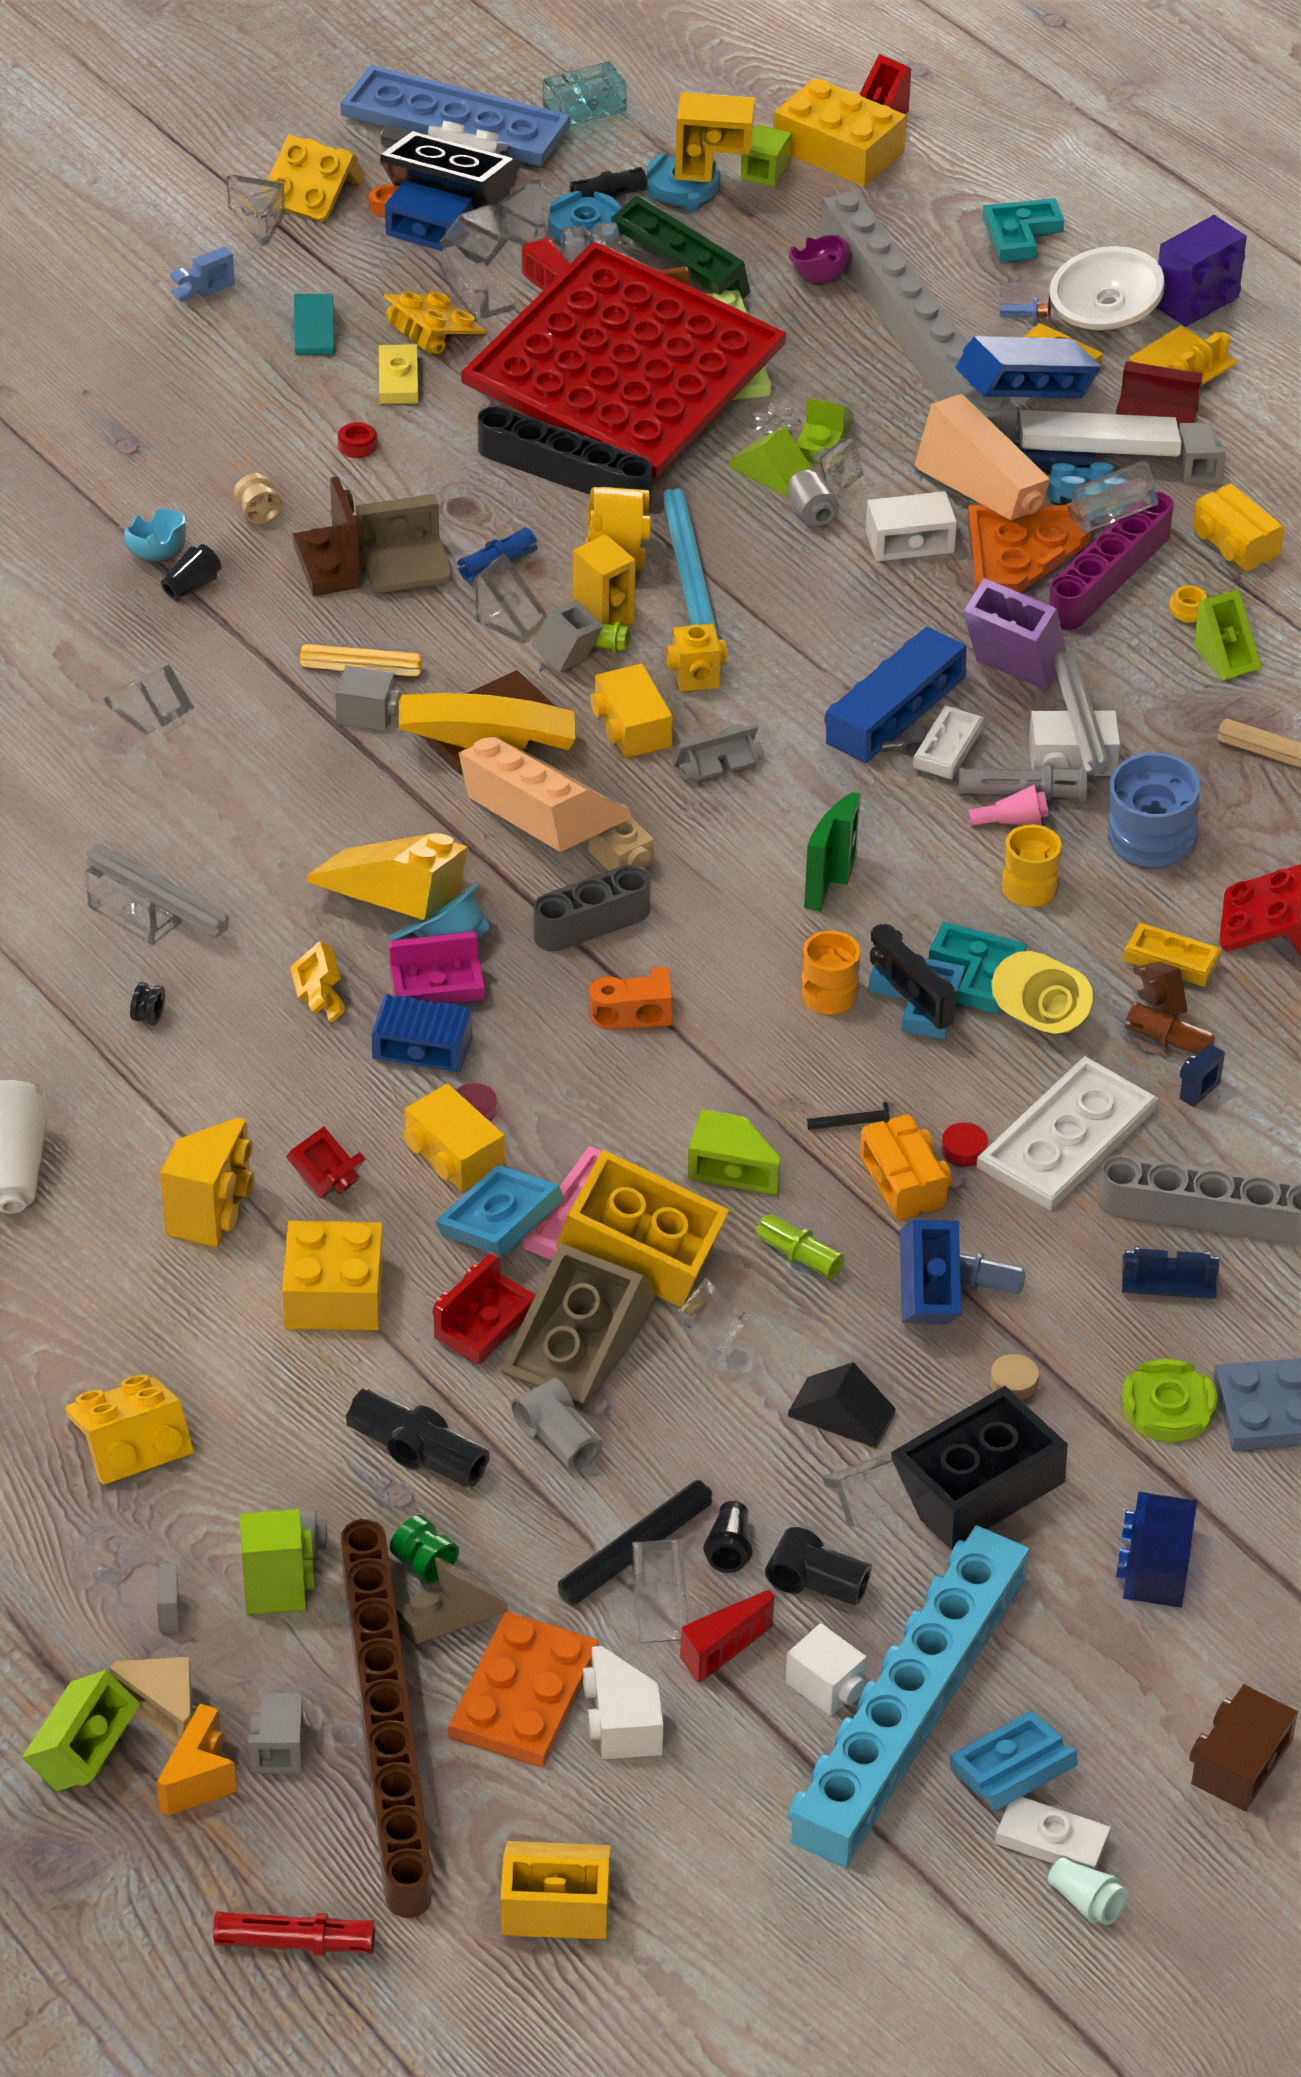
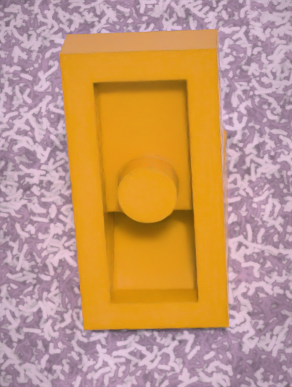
[156,1703,237,1815]

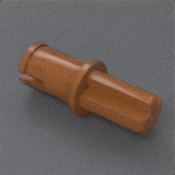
[1125,1001,1215,1055]

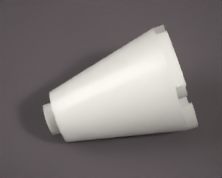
[0,1080,49,1214]

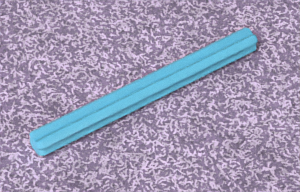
[663,488,719,640]

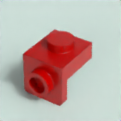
[286,1126,366,1199]

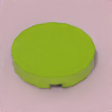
[1121,1358,1217,1443]

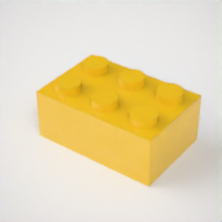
[773,78,907,187]
[555,1149,729,1308]

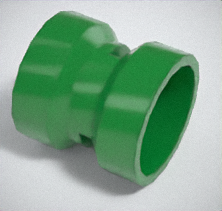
[390,1515,459,1584]

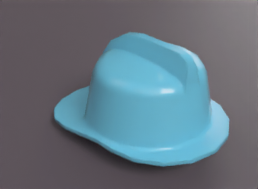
[389,882,489,940]

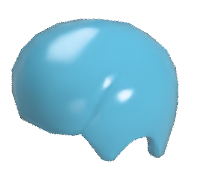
[124,508,186,561]

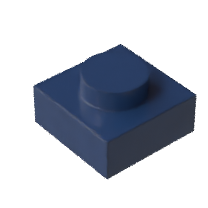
[1179,1043,1225,1107]

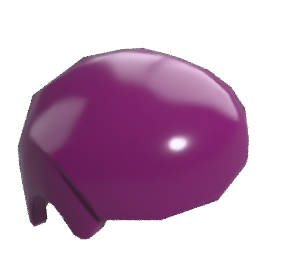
[789,235,851,284]

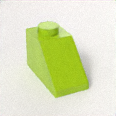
[688,1109,781,1196]

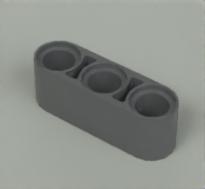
[534,865,651,951]

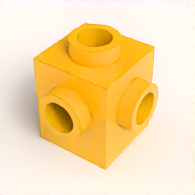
[665,623,727,692]

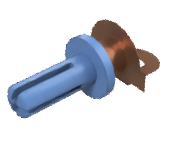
[1000,295,1066,324]

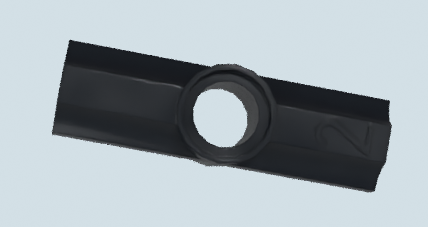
[346,1388,490,1487]

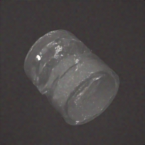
[561,222,622,264]

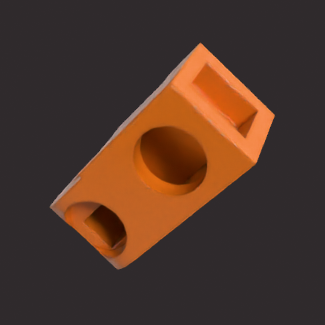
[588,967,672,1029]

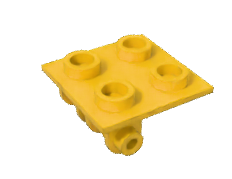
[384,291,487,355]
[1129,325,1238,386]

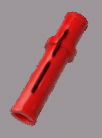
[213,1911,376,1956]

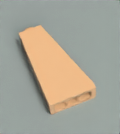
[914,394,1050,520]

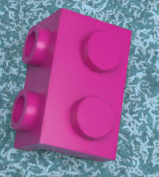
[389,932,485,1004]

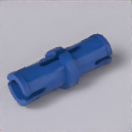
[457,527,538,583]

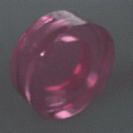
[456,1083,497,1122]

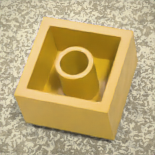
[282,1220,384,1331]

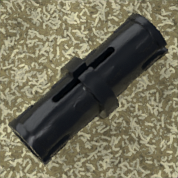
[570,167,647,200]

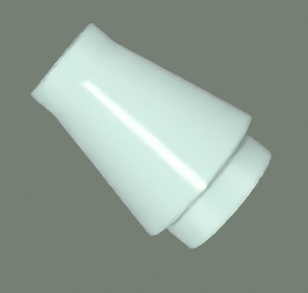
[1048,1857,1128,1925]

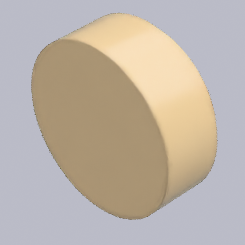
[990,1354,1039,1401]

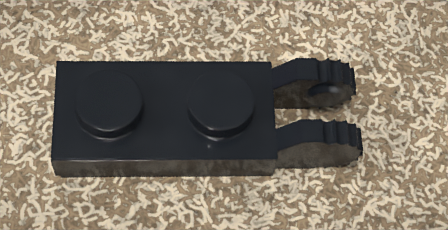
[870,923,957,1030]

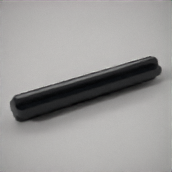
[557,1480,713,1606]

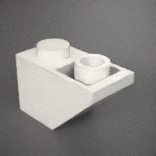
[583,1646,663,1760]

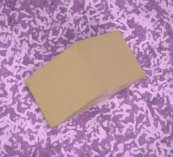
[109,1657,192,1745]

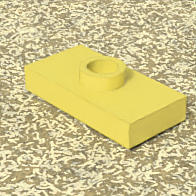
[379,344,418,404]

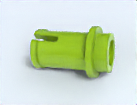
[593,621,631,654]

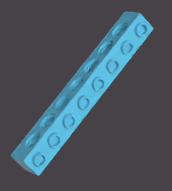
[788,1525,1030,1868]

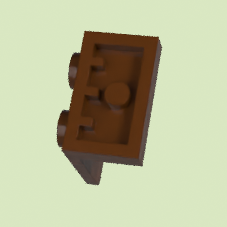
[293,476,366,596]

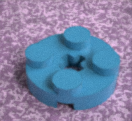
[646,152,720,211]
[548,191,622,253]
[1046,462,1127,509]

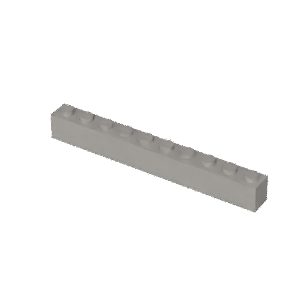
[821,191,1018,442]

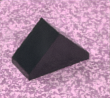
[788,1362,896,1448]

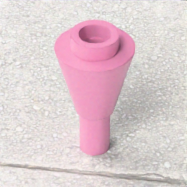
[968,785,1049,826]

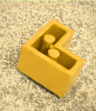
[674,92,755,182]

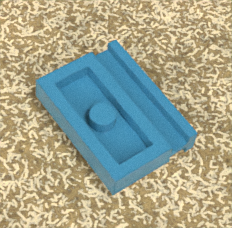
[949,1710,1078,1811]

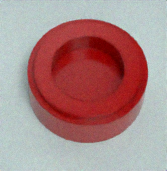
[338,422,377,458]
[941,1122,988,1167]

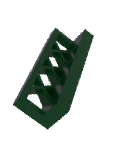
[611,195,750,299]

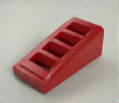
[522,237,569,290]
[680,1590,775,1682]

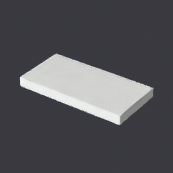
[1018,410,1181,457]
[977,1056,1158,1212]

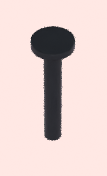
[807,1101,890,1130]

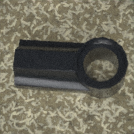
[765,1527,872,1606]

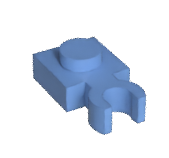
[170,246,235,301]

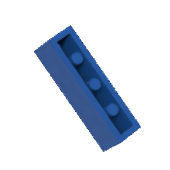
[955,336,1101,398]
[824,626,967,763]

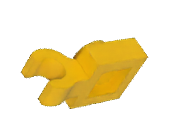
[290,941,345,1023]

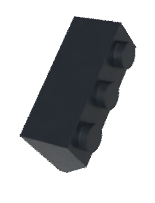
[380,131,514,213]
[891,1386,1068,1550]

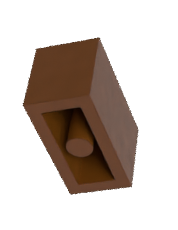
[1189,1684,1298,1812]

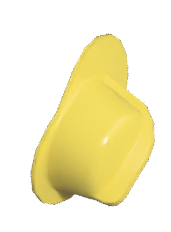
[992,951,1094,1034]

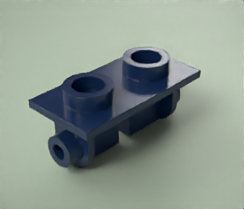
[1122,1246,1219,1299]

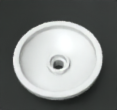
[1050,246,1165,331]

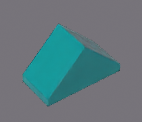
[294,294,334,355]

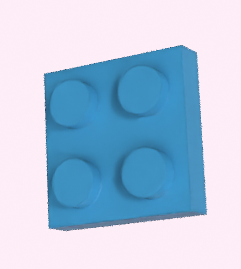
[435,1164,565,1257]

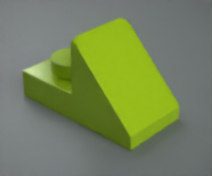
[796,398,854,467]

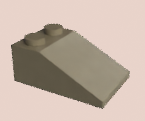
[500,1243,657,1406]

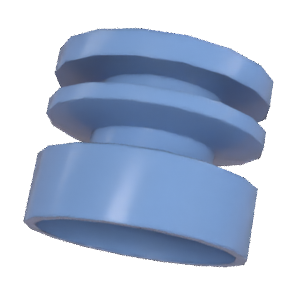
[1108,752,1200,867]

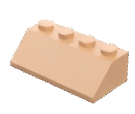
[459,737,631,852]

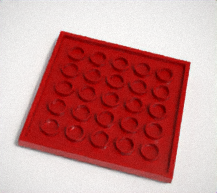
[461,241,787,479]

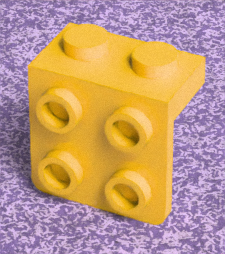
[261,134,366,222]
[65,1375,194,1485]

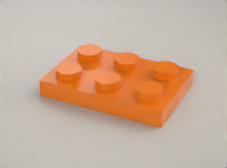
[448,1612,599,1768]

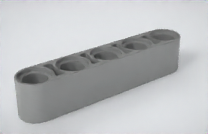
[1097,1156,1301,1245]

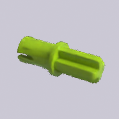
[755,1214,845,1280]

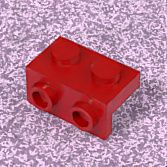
[432,1252,536,1365]

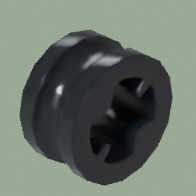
[130,982,165,1025]

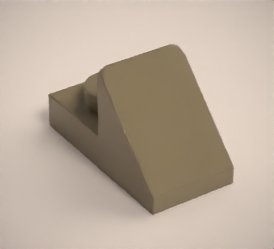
[396,1557,509,1644]

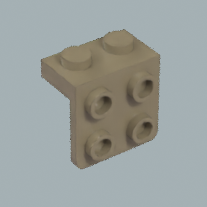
[356,494,452,593]

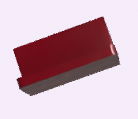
[1115,361,1203,430]

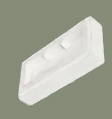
[913,706,984,780]
[995,1797,1111,1870]

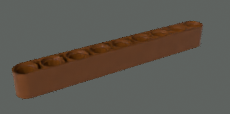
[341,1519,432,1918]

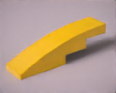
[399,693,575,751]

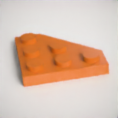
[967,505,1091,593]

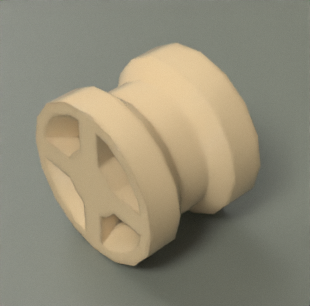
[233,473,282,524]

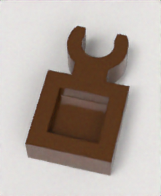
[1133,962,1188,1016]

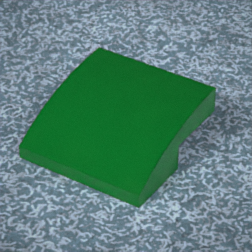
[804,792,861,911]

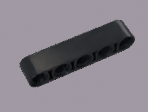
[477,407,652,503]

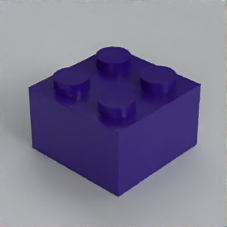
[1156,215,1247,327]

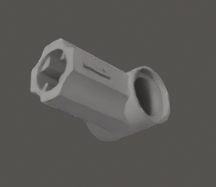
[511,1378,602,1471]

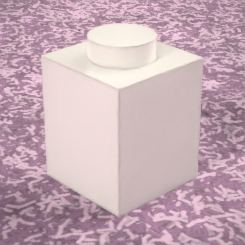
[785,1623,866,1716]

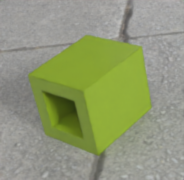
[740,124,792,187]

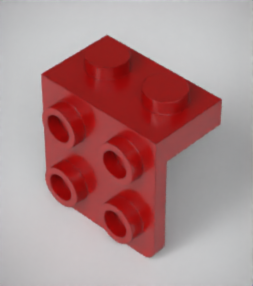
[1219,864,1301,956]

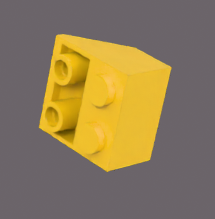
[160,1117,255,1248]
[500,1841,611,1940]

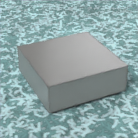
[157,1563,180,1634]

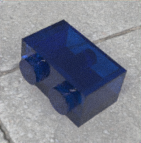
[1116,1491,1197,1608]

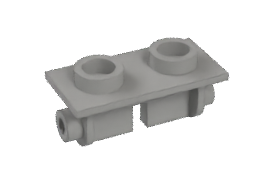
[673,723,764,782]

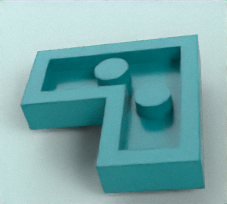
[982,198,1065,262]
[929,921,1027,1015]

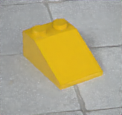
[306,833,468,920]

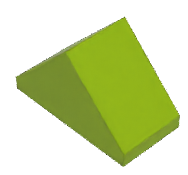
[728,427,814,498]
[1194,589,1262,680]

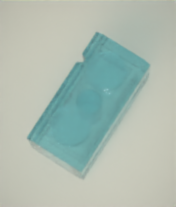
[543,61,627,126]

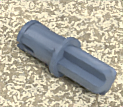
[960,1253,1026,1294]

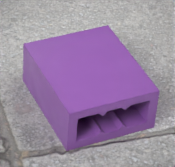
[963,578,1066,691]

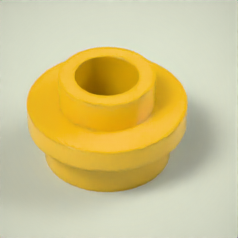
[1169,585,1207,623]

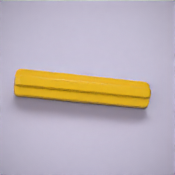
[300,643,423,678]

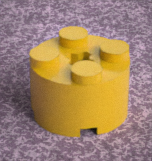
[585,487,651,571]

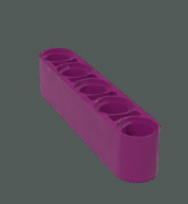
[1049,491,1174,630]

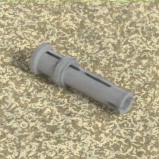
[959,764,1087,803]

